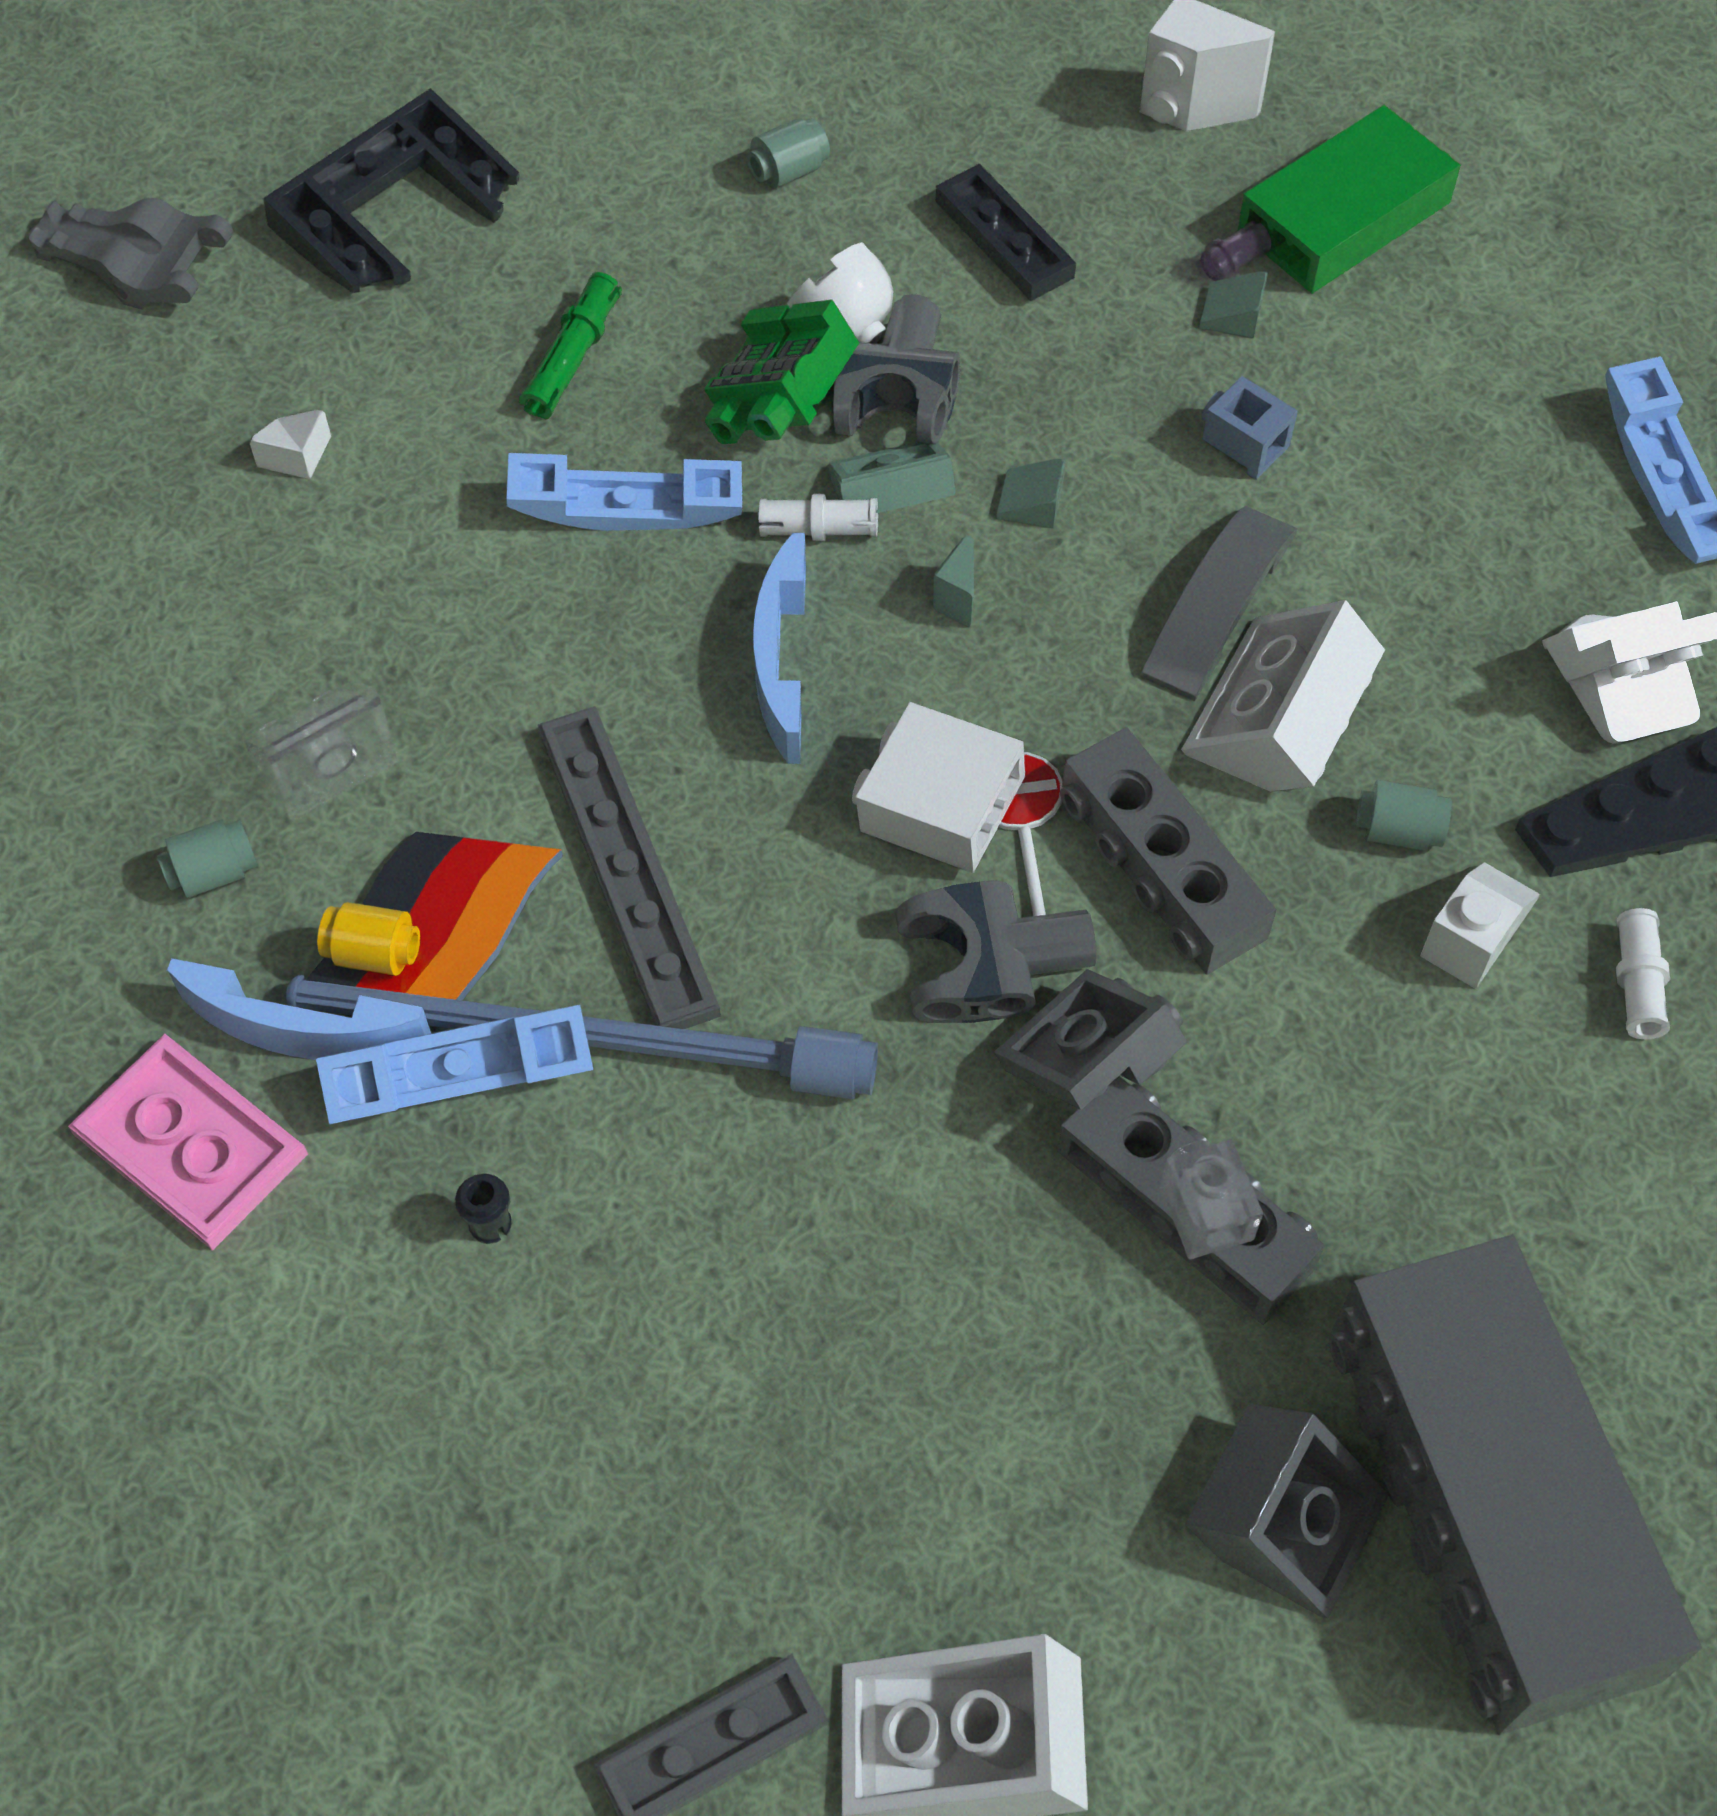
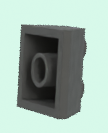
[1185,1403,1389,1618]

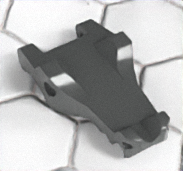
[28,198,233,310]

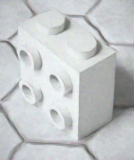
[852,702,1025,873]

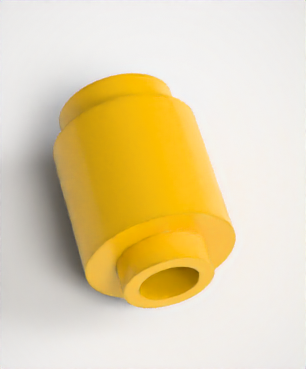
[317,902,420,976]

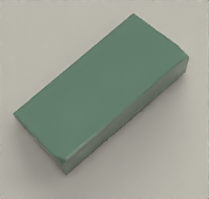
[827,442,956,513]

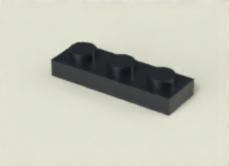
[935,163,1076,301]

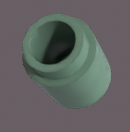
[747,118,830,189]
[1355,780,1452,851]
[157,819,258,898]

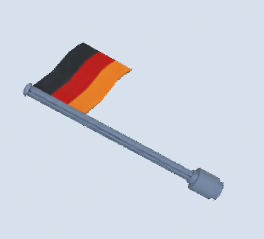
[286,832,878,1099]

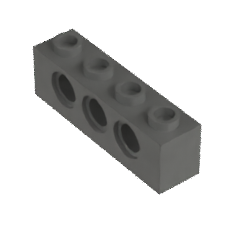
[1060,727,1277,975]
[1057,1076,1325,1325]

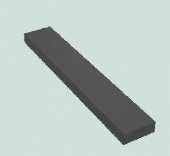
[537,706,721,1029]

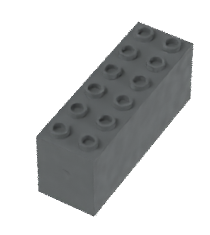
[1329,1234,1702,1735]

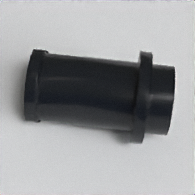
[455,1173,512,1244]

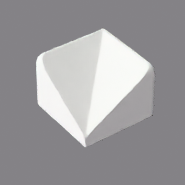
[250,410,331,479]

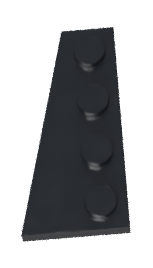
[1515,727,1717,877]

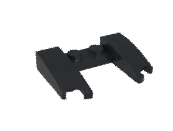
[263,88,519,293]

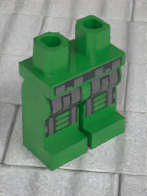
[704,299,860,444]

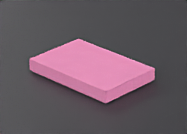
[68,1034,308,1251]

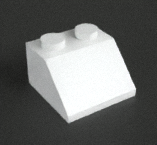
[1140,0,1275,131]

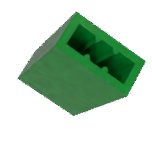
[1237,105,1461,294]

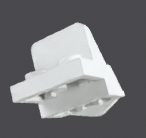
[1542,602,1717,744]

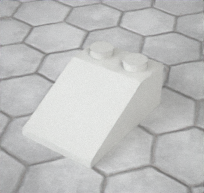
[842,1634,1088,1816]

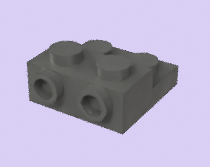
[994,969,1187,1110]

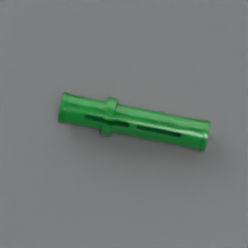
[519,272,622,419]

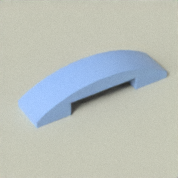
[1605,356,1717,564]
[507,453,742,531]
[753,533,806,764]
[167,958,431,1060]
[316,1004,593,1124]

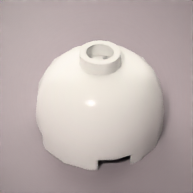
[786,242,894,344]

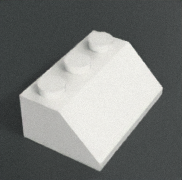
[1181,600,1385,792]

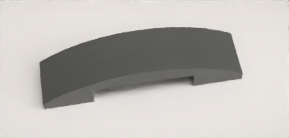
[1141,506,1298,701]

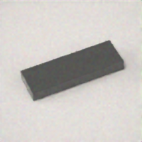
[594,1653,828,1816]

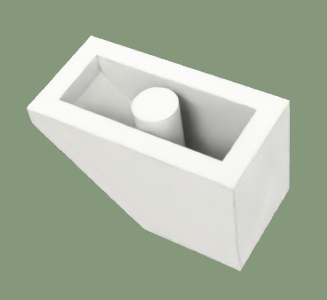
[1420,862,1540,989]

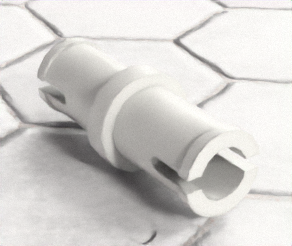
[759,494,878,541]
[1616,908,1670,1040]

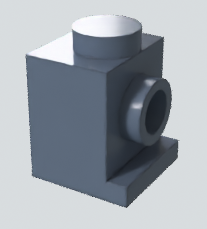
[1202,376,1298,480]

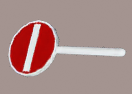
[998,752,1063,916]

